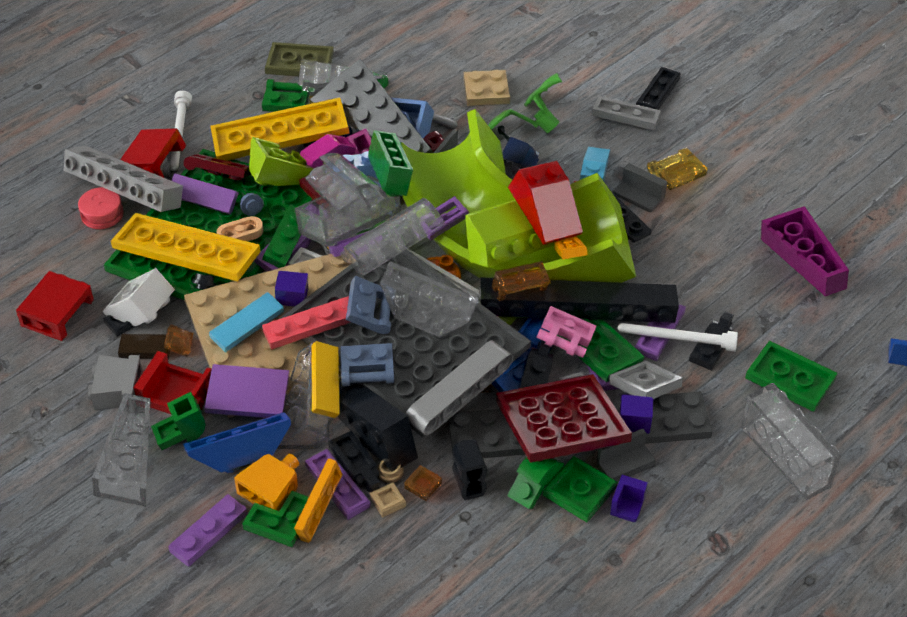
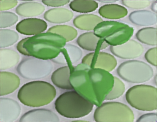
[488,73,562,134]

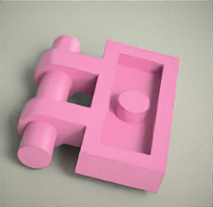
[536,306,596,358]

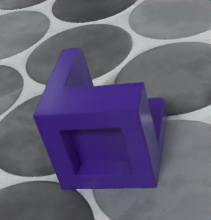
[275,271,309,307]
[619,394,653,434]
[610,475,648,522]

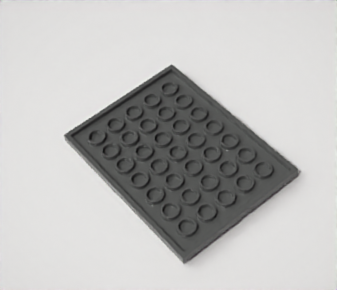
[281,236,531,438]

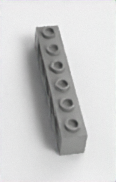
[63,146,183,212]

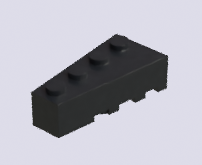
[337,381,418,472]

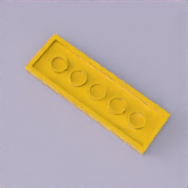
[210,98,349,160]
[111,213,261,282]

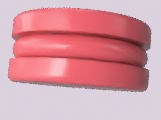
[78,187,124,229]

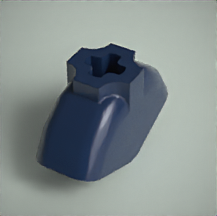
[502,137,539,169]

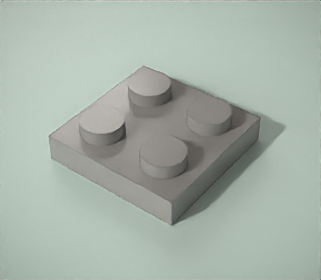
[610,361,683,399]

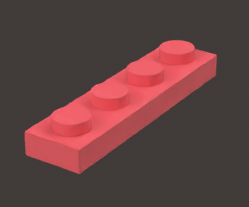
[262,296,350,350]

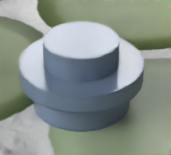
[240,193,264,216]

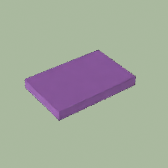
[204,364,290,418]

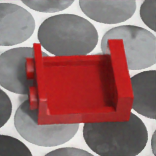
[120,128,187,178]
[16,271,94,341]
[133,351,212,414]

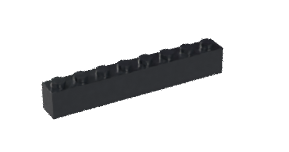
[479,277,679,323]

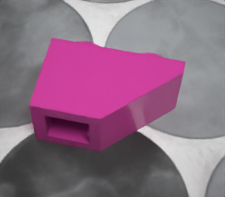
[300,134,357,171]

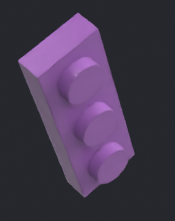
[168,494,248,567]

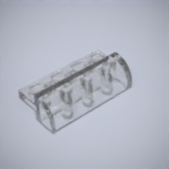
[305,153,387,217]
[340,198,445,275]

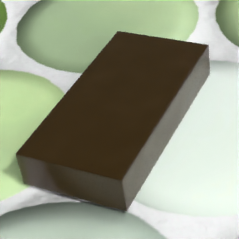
[118,334,172,359]

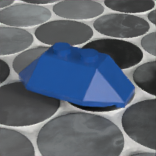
[183,412,291,473]

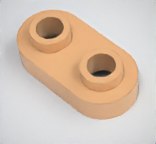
[217,216,263,241]

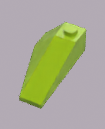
[249,137,332,186]

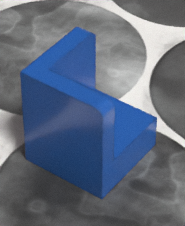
[888,338,907,366]

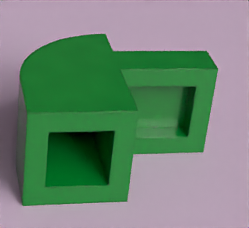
[151,392,206,450]
[507,457,564,509]

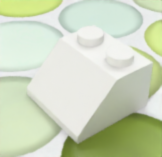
[102,268,175,326]

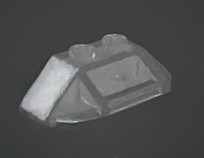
[380,261,480,338]

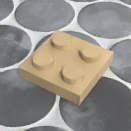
[464,70,510,106]

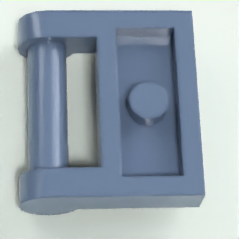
[346,276,395,334]
[341,343,394,386]

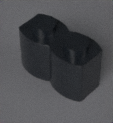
[452,439,487,500]

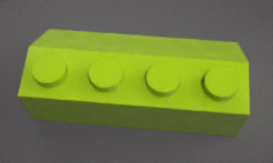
[465,200,554,267]

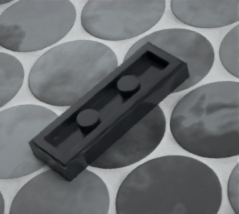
[636,67,681,110]

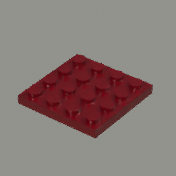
[496,374,632,463]

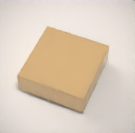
[370,482,406,518]

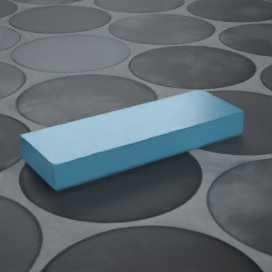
[209,292,284,353]

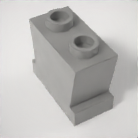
[88,355,143,411]

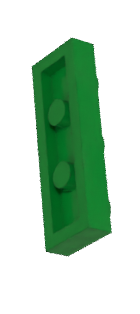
[262,204,311,268]

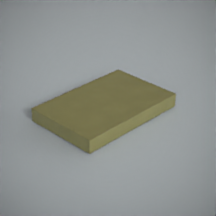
[265,42,334,79]

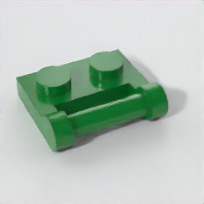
[262,79,311,112]

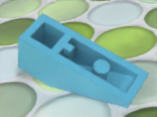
[580,147,610,181]

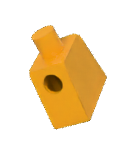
[234,453,300,511]

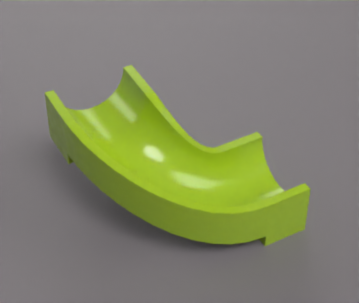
[401,109,636,283]

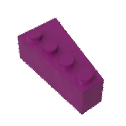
[761,206,849,296]

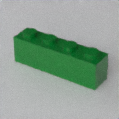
[368,130,413,197]

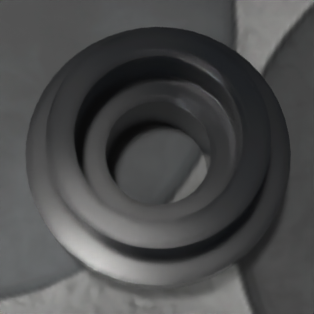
[192,273,216,290]

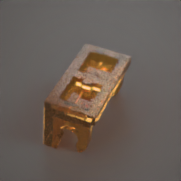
[492,261,551,301]

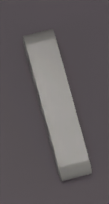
[406,340,513,436]

